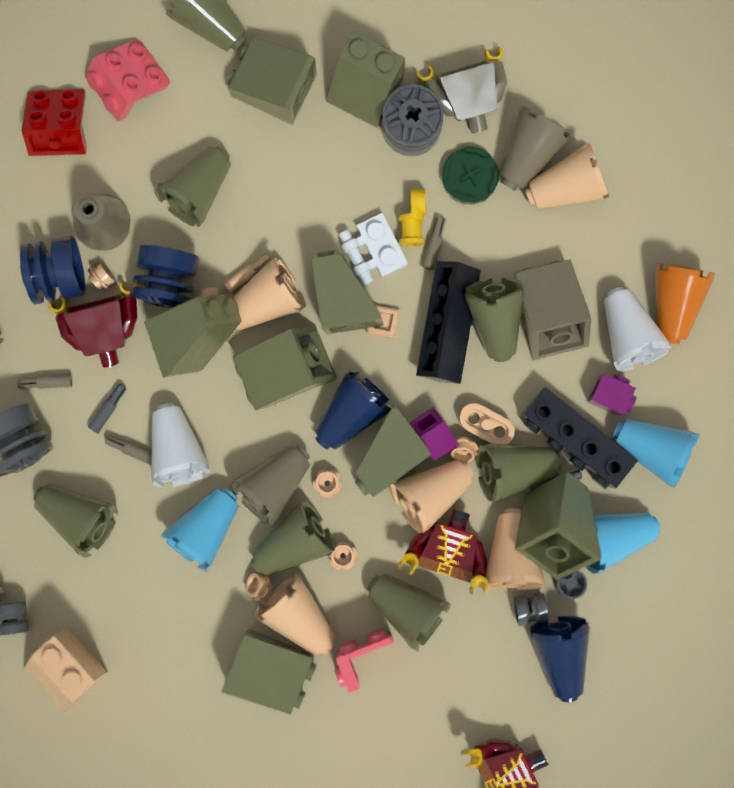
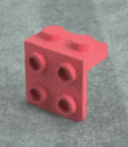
[85,40,170,122]
[334,629,394,693]

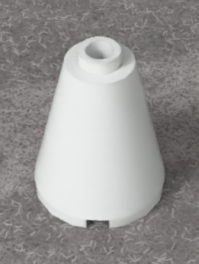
[604,287,671,371]
[151,403,210,488]

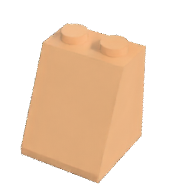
[24,629,108,713]

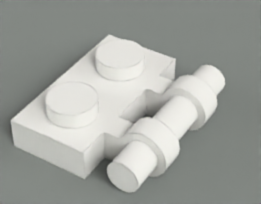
[339,213,408,286]

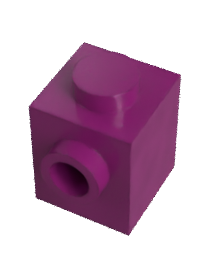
[588,374,637,416]
[409,407,459,461]

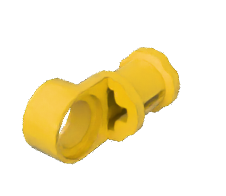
[398,189,426,247]

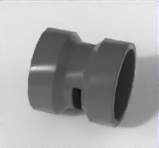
[554,570,587,599]
[514,593,548,626]
[0,601,29,635]

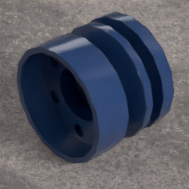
[20,235,86,305]
[129,245,199,308]

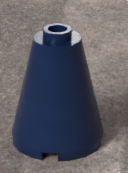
[314,368,394,450]
[530,616,590,702]

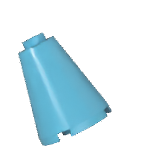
[613,419,699,488]
[160,488,239,572]
[586,512,660,574]

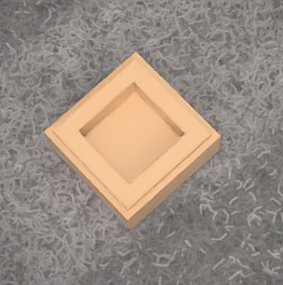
[366,305,400,339]

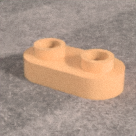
[459,403,515,445]

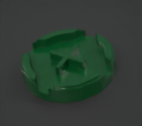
[442,146,499,205]

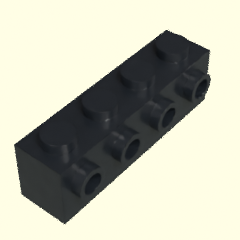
[416,261,481,384]
[521,387,638,489]

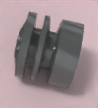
[382,84,444,156]
[0,403,53,477]

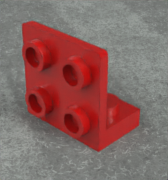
[21,89,87,156]

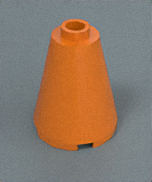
[655,263,715,344]

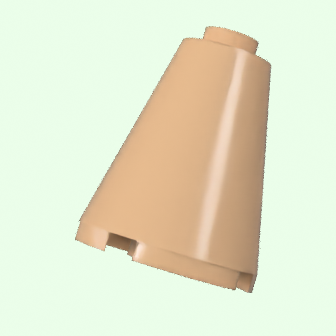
[525,143,610,209]
[234,258,306,330]
[390,460,474,533]
[485,508,544,591]
[254,574,335,656]

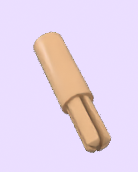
[223,254,271,294]

